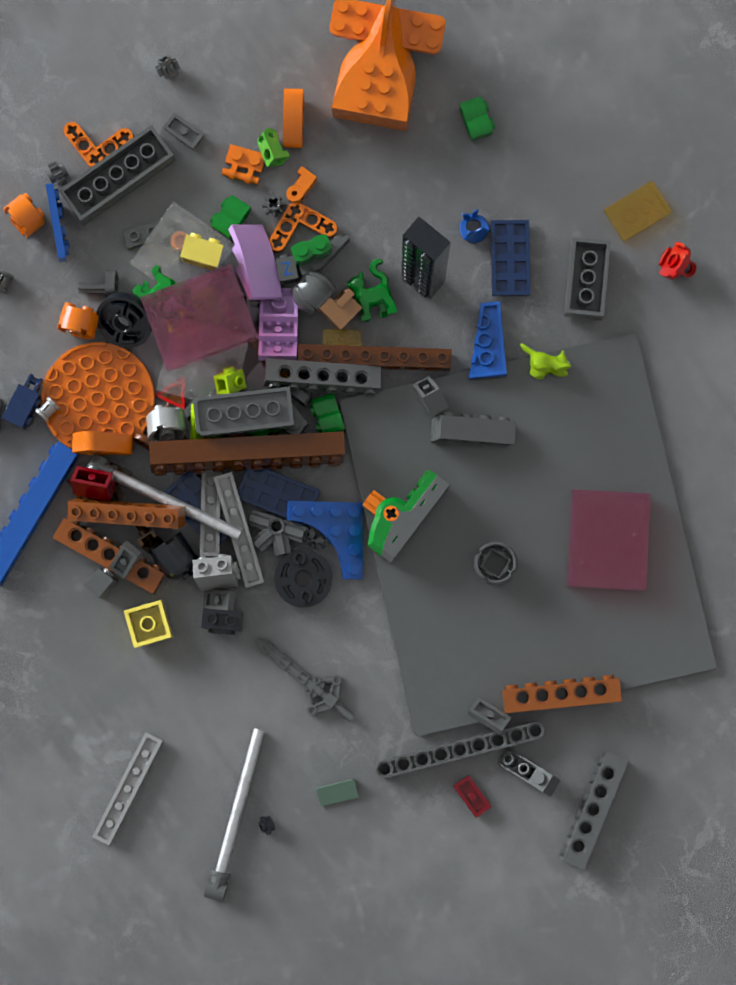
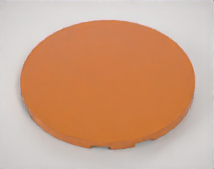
[41,342,155,456]

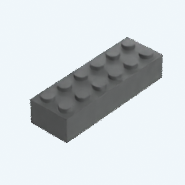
[59,125,176,225]

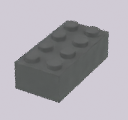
[564,237,611,320]

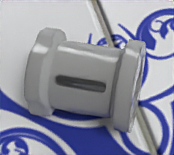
[35,397,61,422]

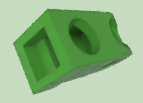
[257,128,290,167]

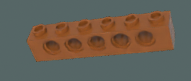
[67,498,186,529]
[53,518,166,595]
[502,675,622,713]

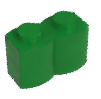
[459,96,495,142]
[210,195,251,241]
[291,234,332,266]
[309,393,346,433]

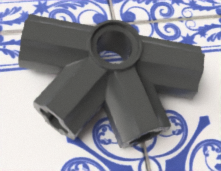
[249,510,308,556]

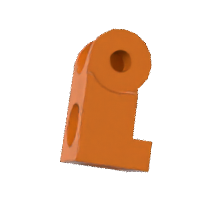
[286,166,318,203]

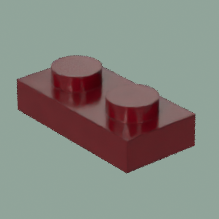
[453,775,491,818]

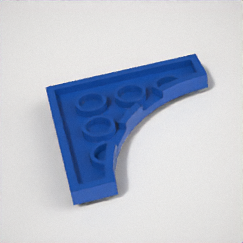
[287,501,363,580]

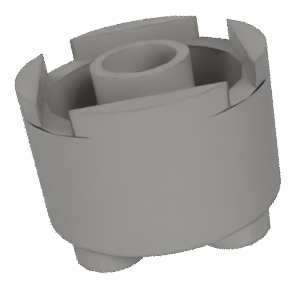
[146,405,187,442]

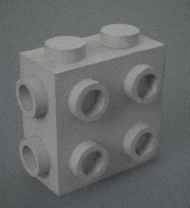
[192,554,241,591]

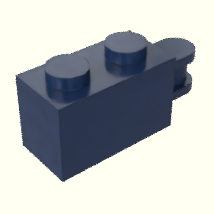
[1,374,43,430]

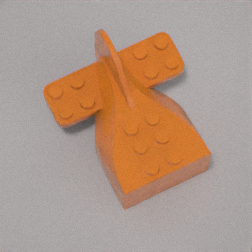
[329,0,446,131]

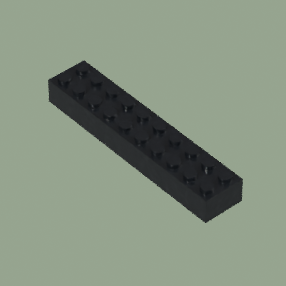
[401,216,451,299]

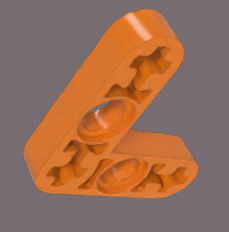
[64,122,134,168]
[269,202,337,253]

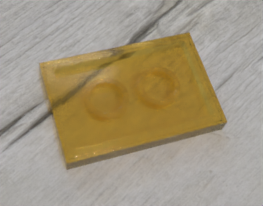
[603,181,672,242]

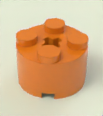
[3,193,46,238]
[57,302,99,339]

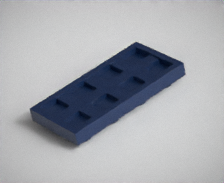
[491,220,530,297]
[238,468,320,526]
[164,471,230,546]

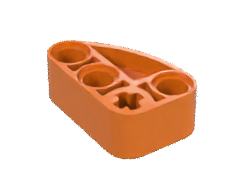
[283,88,304,148]
[72,431,133,455]

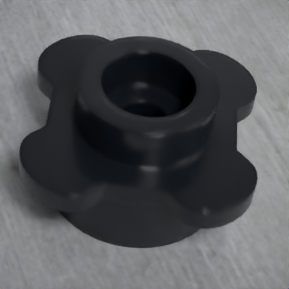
[259,816,275,835]

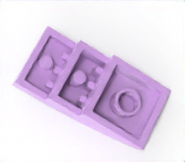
[228,224,282,300]
[258,288,298,361]

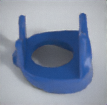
[460,209,489,243]

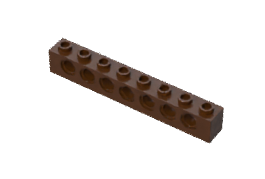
[298,344,452,371]

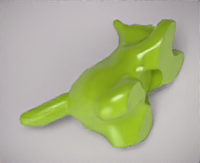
[520,343,571,379]

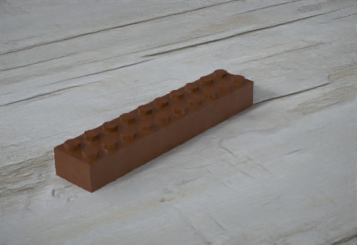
[149,432,345,476]

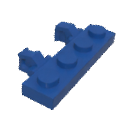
[45,183,70,263]

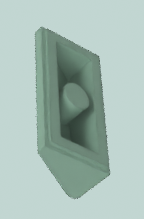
[316,779,359,806]

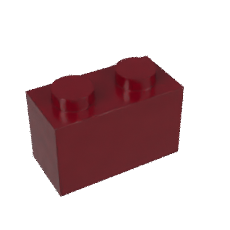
[70,466,116,502]

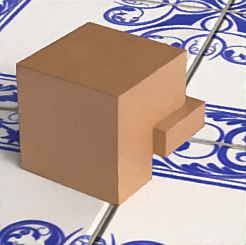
[315,289,362,330]

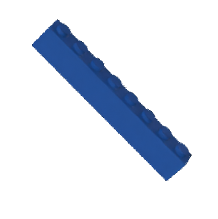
[0,442,80,586]

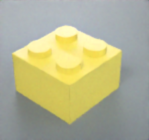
[179,233,224,272]
[124,600,174,648]

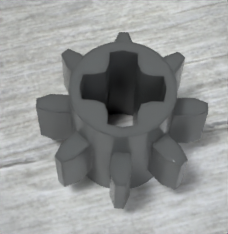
[155,55,180,79]
[45,161,69,186]
[262,192,286,218]

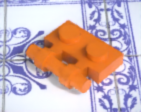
[221,144,265,185]

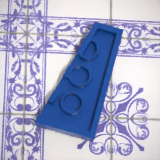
[469,301,507,380]

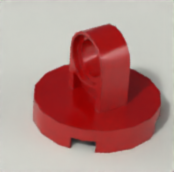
[659,242,696,280]

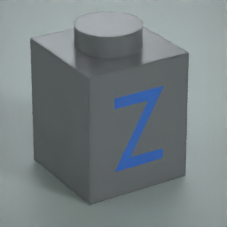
[276,254,299,285]

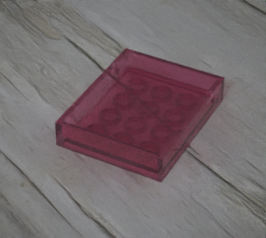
[140,264,259,372]
[567,489,650,591]

